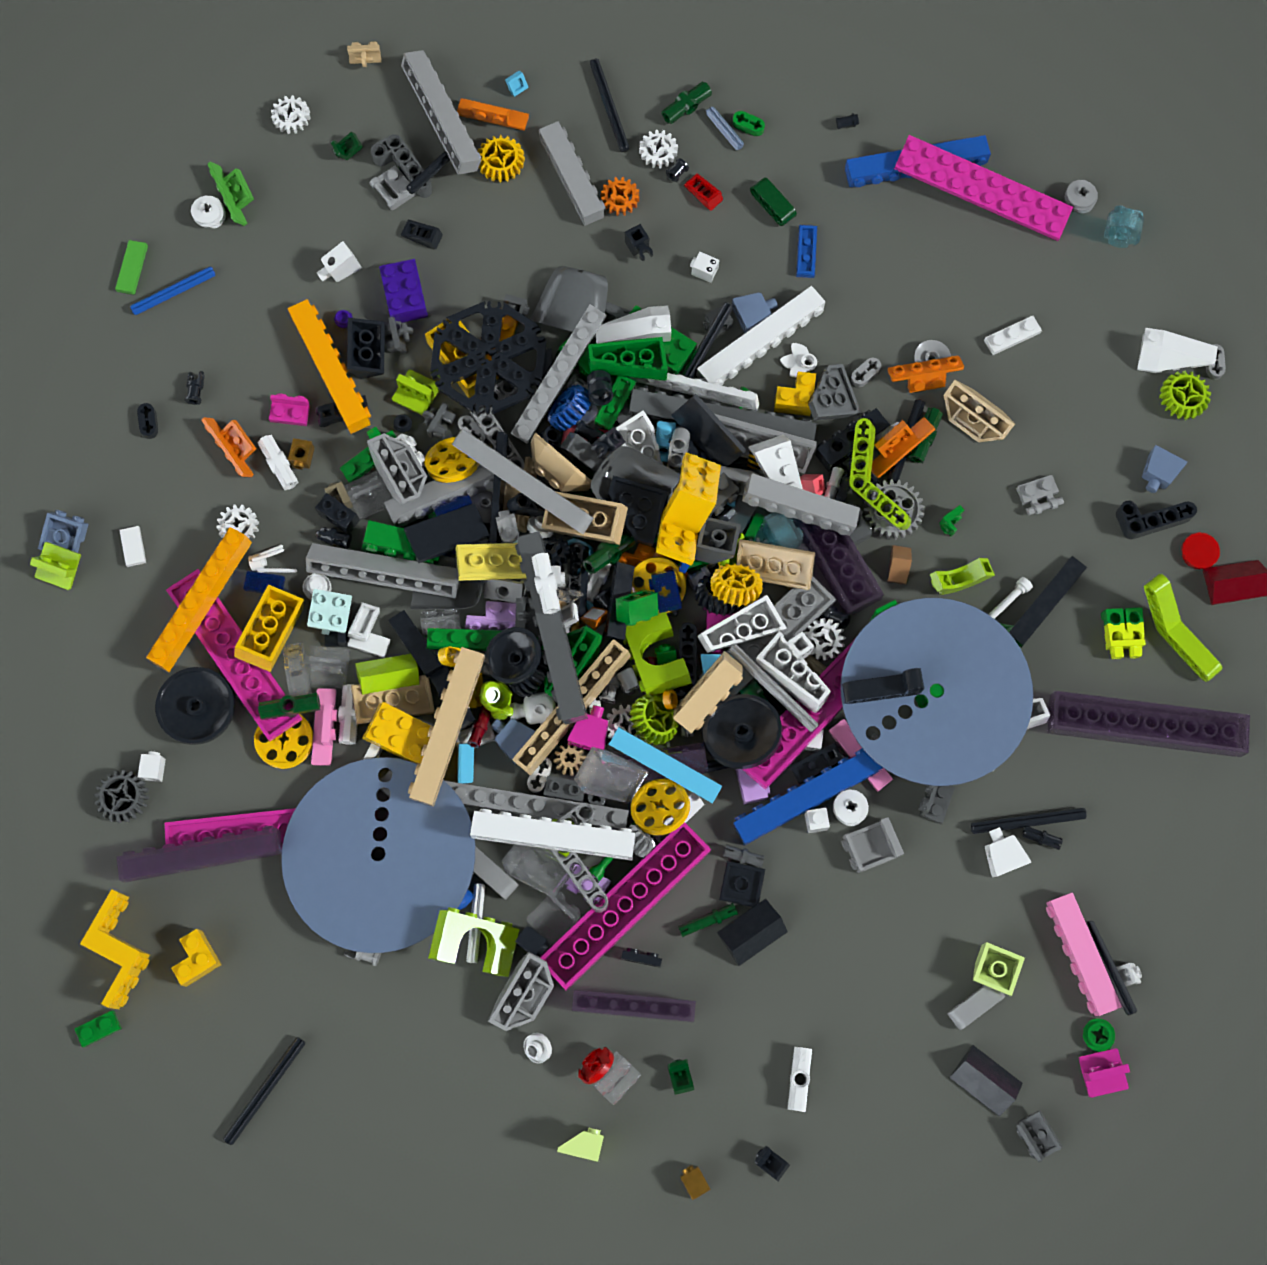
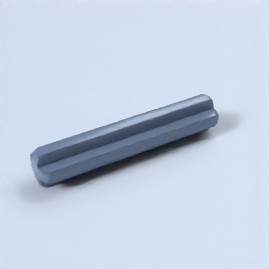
[706,107,744,150]

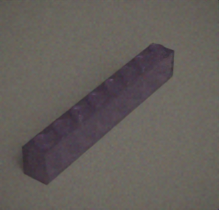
[117,826,282,883]

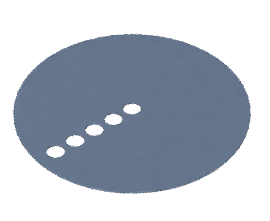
[841,598,1033,786]
[282,758,475,953]

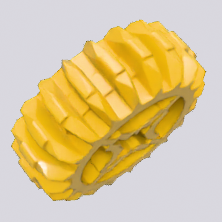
[477,134,525,183]
[711,563,763,607]

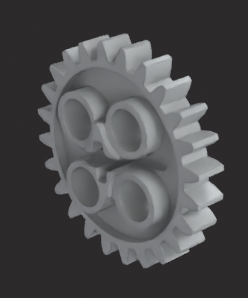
[863,479,925,540]

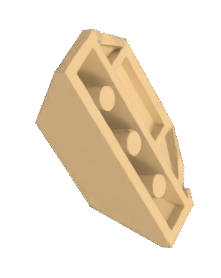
[944,380,1015,442]
[531,433,592,492]

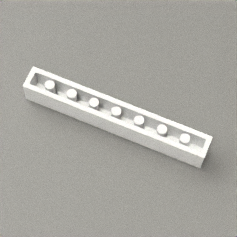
[696,286,825,386]
[470,809,635,860]

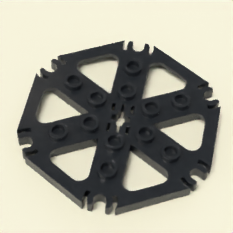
[430,301,546,415]

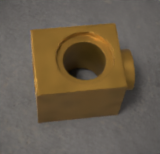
[288,438,314,470]
[680,1165,711,1200]

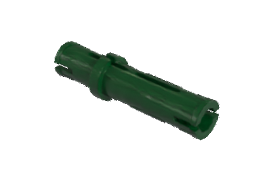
[678,903,738,938]

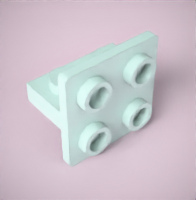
[307,589,352,635]

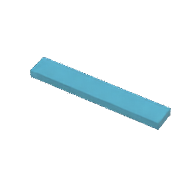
[609,727,722,804]

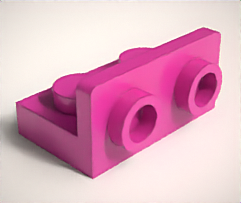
[269,393,310,426]

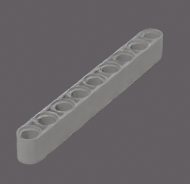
[452,429,594,534]
[380,771,519,900]

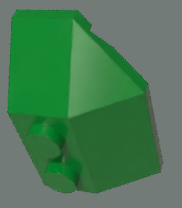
[544,626,602,697]

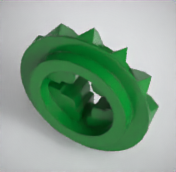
[1082,1018,1115,1052]

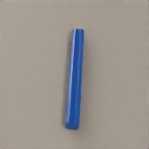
[130,266,215,315]

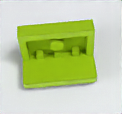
[392,369,439,416]
[30,542,81,590]

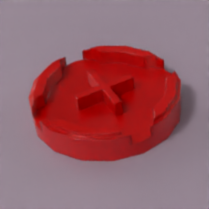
[1181,532,1220,570]
[578,1047,614,1084]

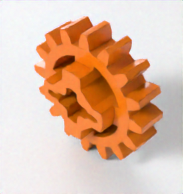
[601,177,640,216]

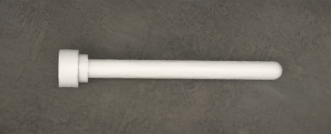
[988,577,1033,619]

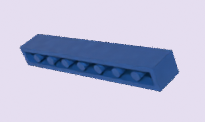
[845,135,991,187]
[733,748,883,846]

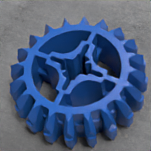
[547,384,591,431]

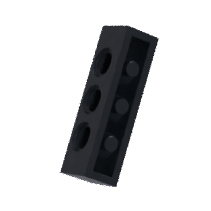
[815,408,890,472]

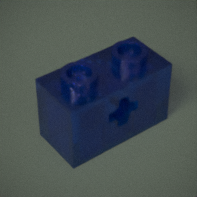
[649,569,682,613]

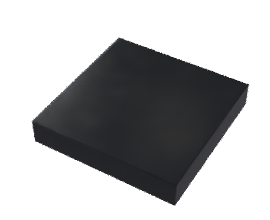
[719,861,766,907]

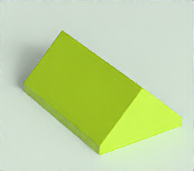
[355,654,420,695]

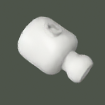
[510,691,557,725]

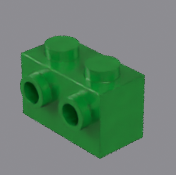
[616,589,658,626]

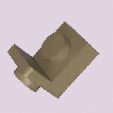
[324,481,353,508]

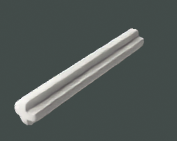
[466,883,485,963]

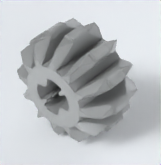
[627,825,655,857]

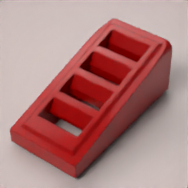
[684,173,723,211]

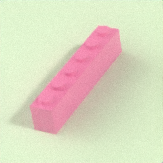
[1046,893,1122,1017]

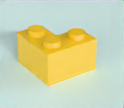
[774,371,816,416]
[171,929,222,987]

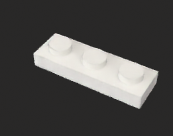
[984,316,1042,355]

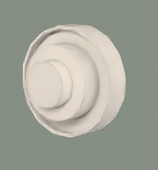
[527,516,554,538]
[303,574,332,601]
[523,1032,552,1063]

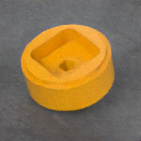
[662,690,678,710]

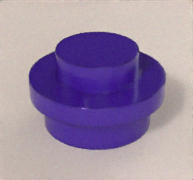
[334,310,353,328]

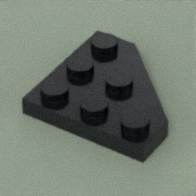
[608,475,668,546]

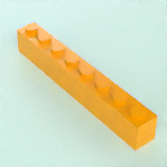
[287,299,371,434]
[146,527,252,672]

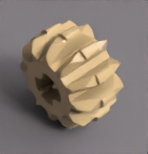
[554,743,587,776]

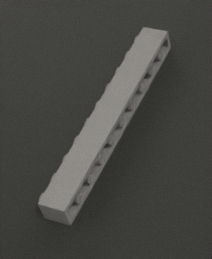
[445,781,629,831]

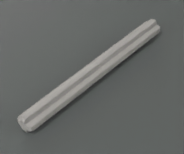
[728,644,818,732]

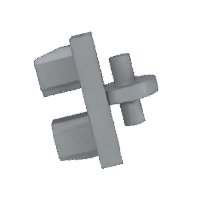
[496,510,519,543]

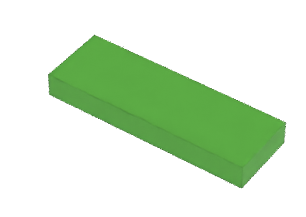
[115,240,148,295]

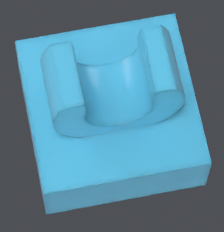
[505,71,529,97]

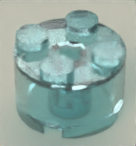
[1104,205,1144,248]

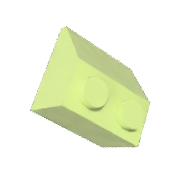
[973,942,1025,996]
[557,1127,604,1162]

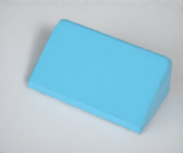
[457,743,474,784]

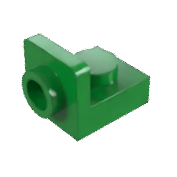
[939,505,965,537]

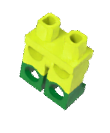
[1101,608,1146,659]

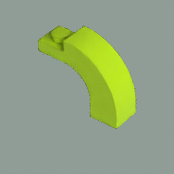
[930,558,995,595]

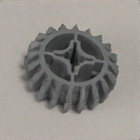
[94,770,149,823]

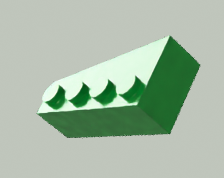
[588,337,668,381]
[361,520,440,564]

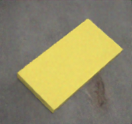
[456,543,527,581]

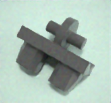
[385,317,414,354]
[422,403,456,439]

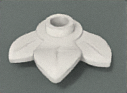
[780,343,817,378]

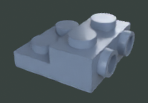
[38,510,89,553]

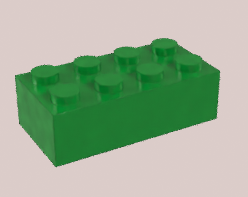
[629,305,697,375]

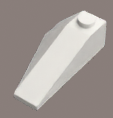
[596,306,671,344]
[1137,328,1218,373]
[616,410,663,464]

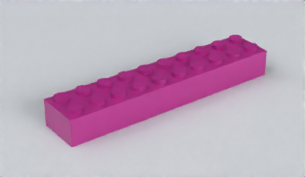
[540,822,711,991]

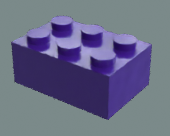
[379,259,428,323]

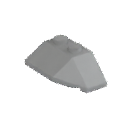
[367,433,427,505]
[488,952,554,1031]

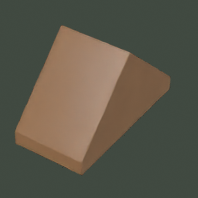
[887,545,912,585]

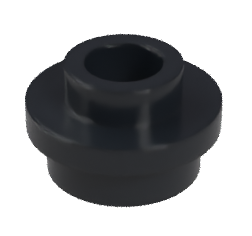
[393,414,412,433]

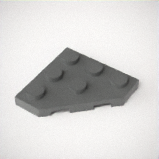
[808,364,861,421]

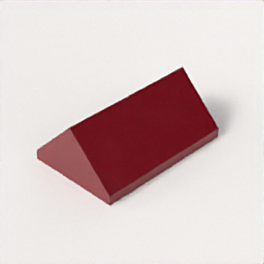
[1202,560,1267,605]

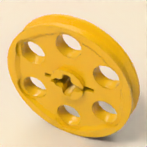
[425,437,480,483]
[631,557,686,613]
[254,714,313,769]
[631,779,690,835]

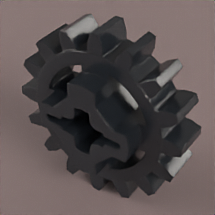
[543,536,571,568]

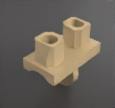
[347,41,382,67]

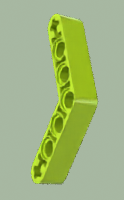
[850,418,911,530]
[1144,574,1223,682]

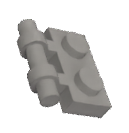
[1016,475,1064,515]

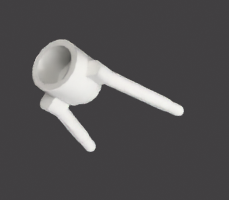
[248,545,297,574]

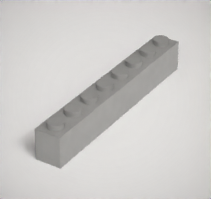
[401,50,481,175]
[511,304,607,443]
[306,543,461,598]

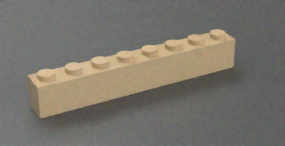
[512,639,631,776]
[408,647,485,807]

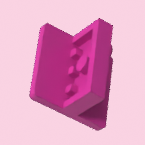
[1078,1048,1130,1098]

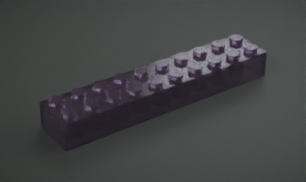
[1047,691,1250,757]

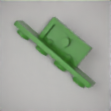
[207,161,254,226]

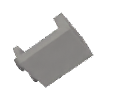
[841,817,904,873]

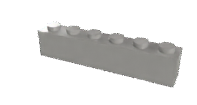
[539,121,605,226]
[384,464,494,527]
[742,473,860,536]

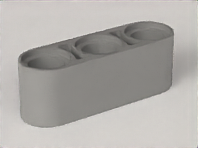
[947,985,1005,1031]

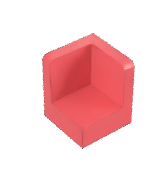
[800,474,826,495]

